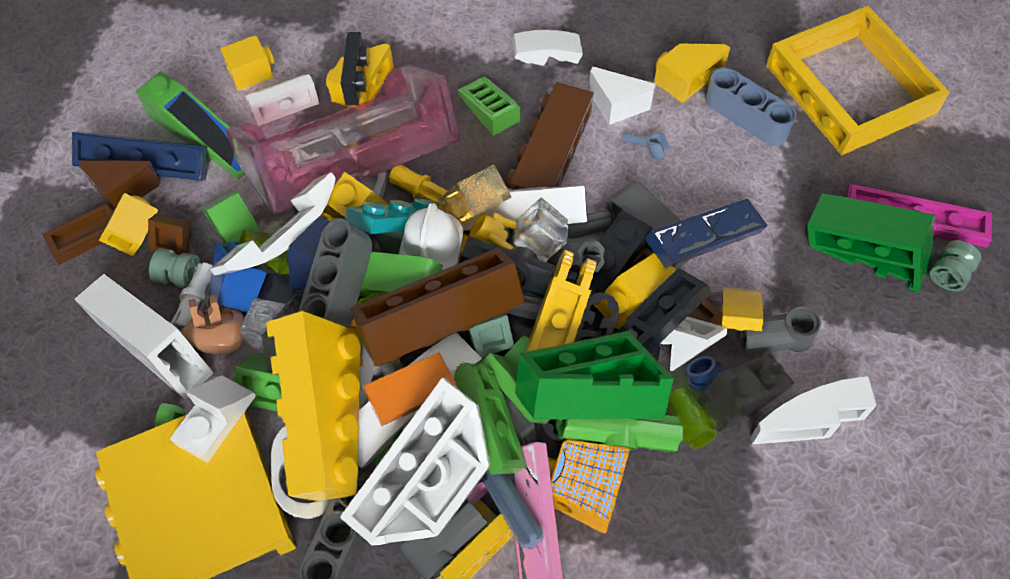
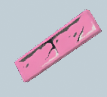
[508,442,563,579]

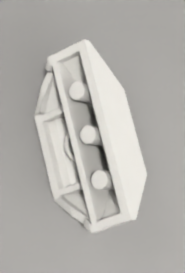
[340,378,490,545]

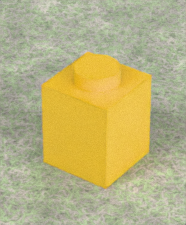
[220,35,275,91]
[99,193,158,256]

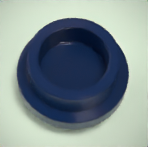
[686,356,725,391]

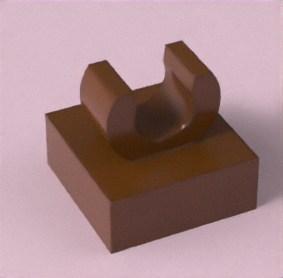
[148,214,191,255]

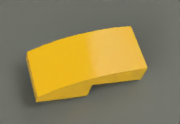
[721,287,763,331]

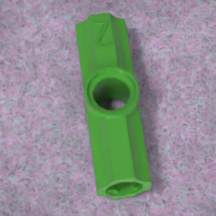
[556,415,683,452]

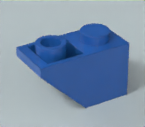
[209,241,267,313]

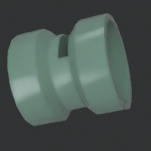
[930,240,982,292]
[149,248,200,289]

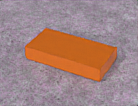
[363,352,458,427]

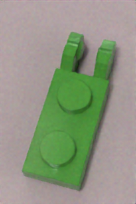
[454,362,527,475]

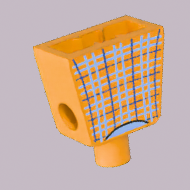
[548,440,630,534]

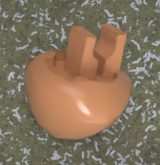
[181,295,246,355]

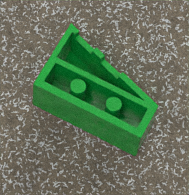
[807,193,935,293]
[515,331,674,419]

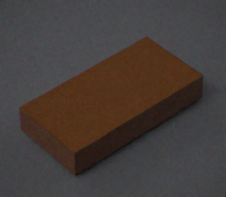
[42,202,114,265]

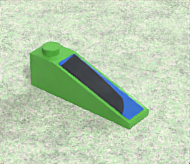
[136,71,263,180]

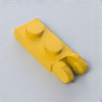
[525,249,596,352]

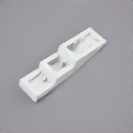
[442,185,587,230]

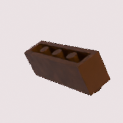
[506,82,594,190]
[351,247,524,367]

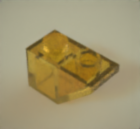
[436,165,512,228]

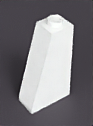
[75,274,213,400]

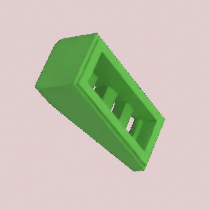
[458,76,520,136]

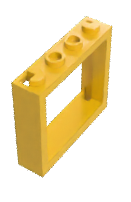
[766,6,950,156]

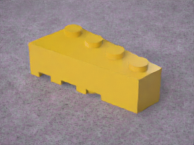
[266,311,361,501]

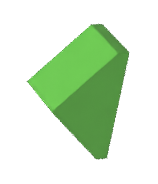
[200,190,265,245]

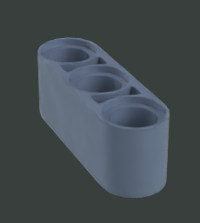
[705,68,796,145]

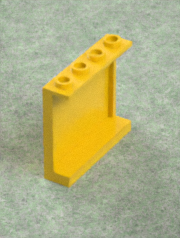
[95,409,296,579]

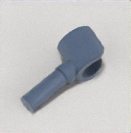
[622,132,670,159]

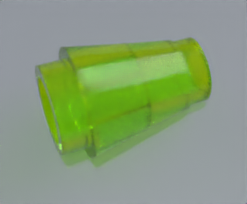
[668,388,718,449]

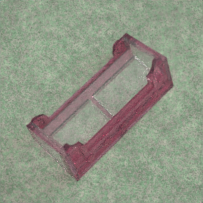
[225,65,460,215]

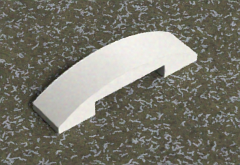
[210,172,336,275]
[358,332,482,470]

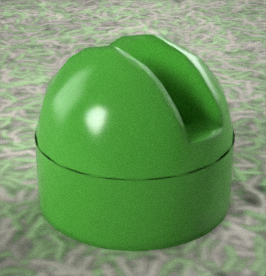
[155,403,187,427]

